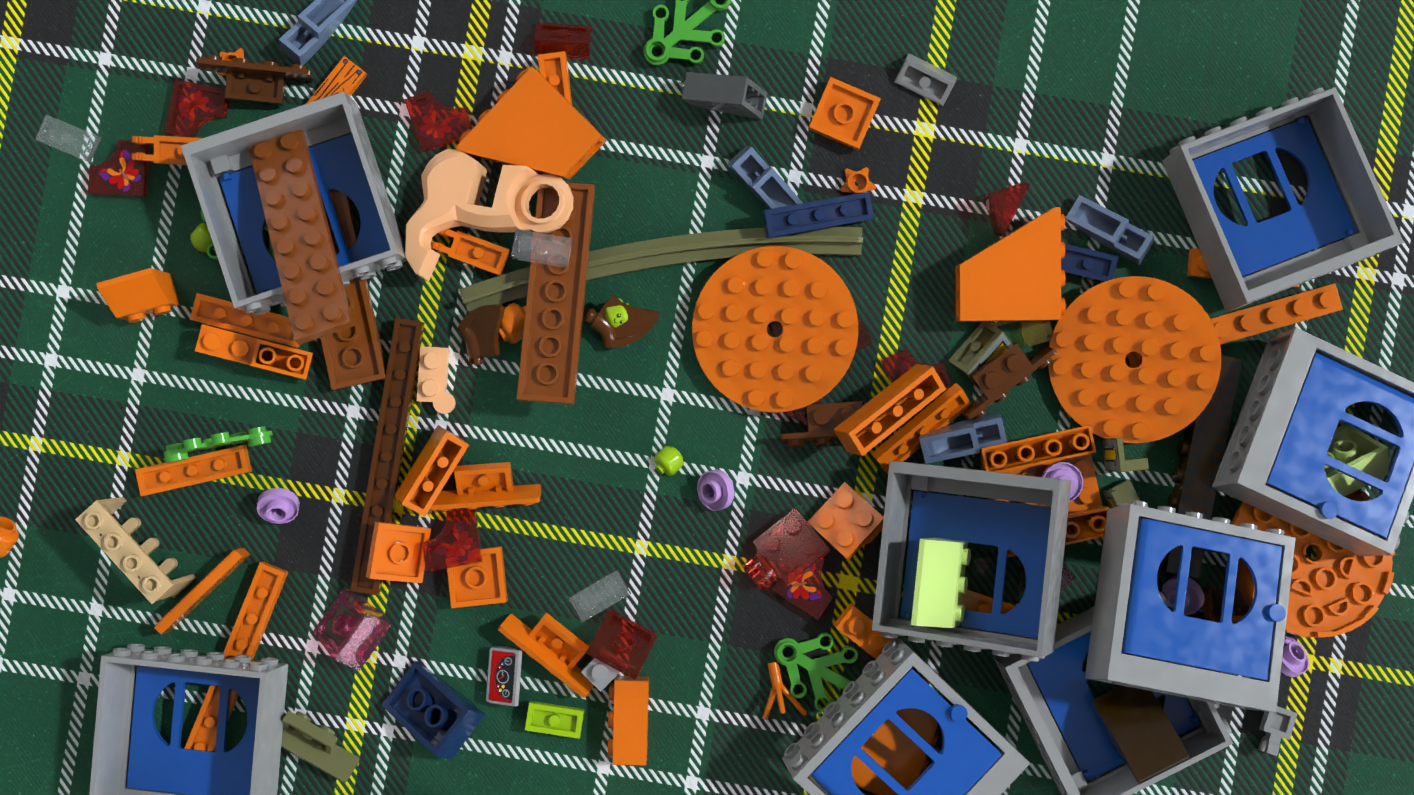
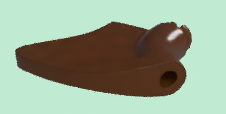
[584,295,660,348]
[457,304,505,365]

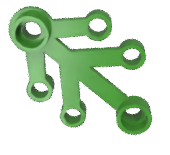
[643,0,731,66]
[163,426,273,463]
[774,632,858,712]

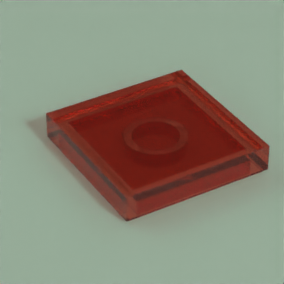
[586,609,658,680]

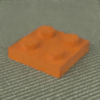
[808,77,881,150]
[808,482,884,561]
[366,521,431,583]
[446,546,508,608]

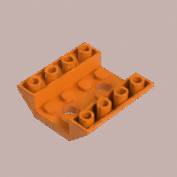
[980,425,1109,557]

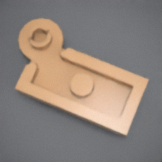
[416,346,456,414]

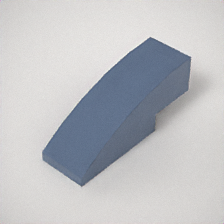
[279,0,357,65]
[726,146,803,209]
[1065,195,1154,265]
[919,411,1007,464]

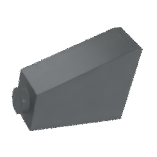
[681,72,768,120]

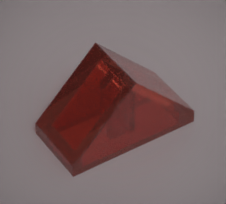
[983,182,1030,237]

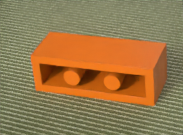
[394,425,469,517]
[608,676,649,766]

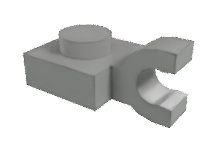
[1258,706,1298,756]

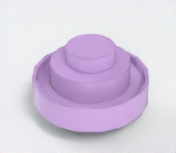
[1041,462,1083,502]
[697,469,734,511]
[257,488,300,524]
[1162,575,1205,615]
[1281,636,1309,677]

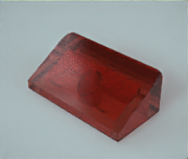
[534,22,592,60]

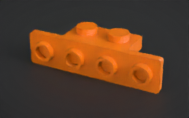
[430,462,541,511]
[498,612,594,698]

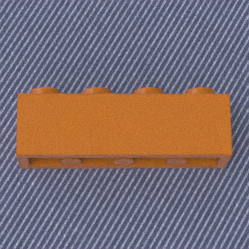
[833,364,946,456]

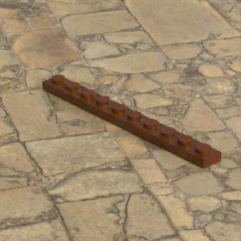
[350,318,425,595]

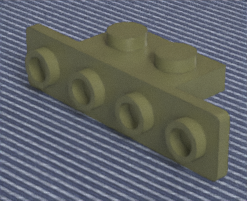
[281,711,360,783]

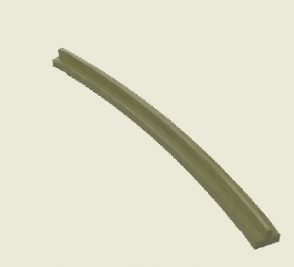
[460,226,863,313]

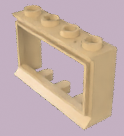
[75,497,196,604]

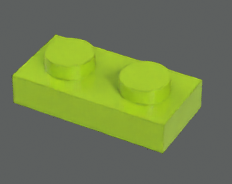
[525,701,585,739]

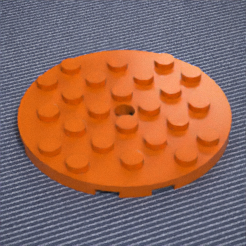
[692,246,858,412]
[1048,276,1221,443]
[1231,484,1395,638]

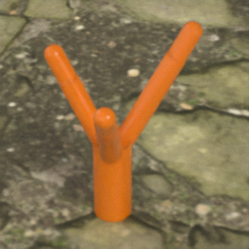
[763,662,807,720]

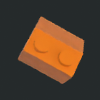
[96,268,180,323]

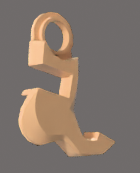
[405,149,574,281]

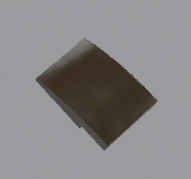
[1092,685,1189,784]

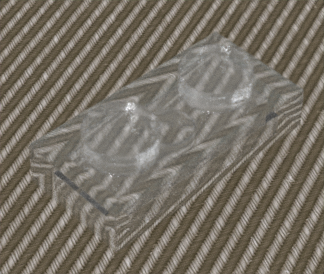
[35,115,101,163]
[511,229,573,268]
[569,570,631,622]

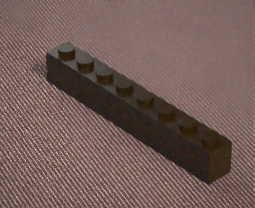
[1159,355,1242,578]

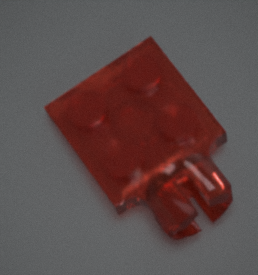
[743,507,831,590]

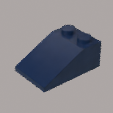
[382,661,485,760]

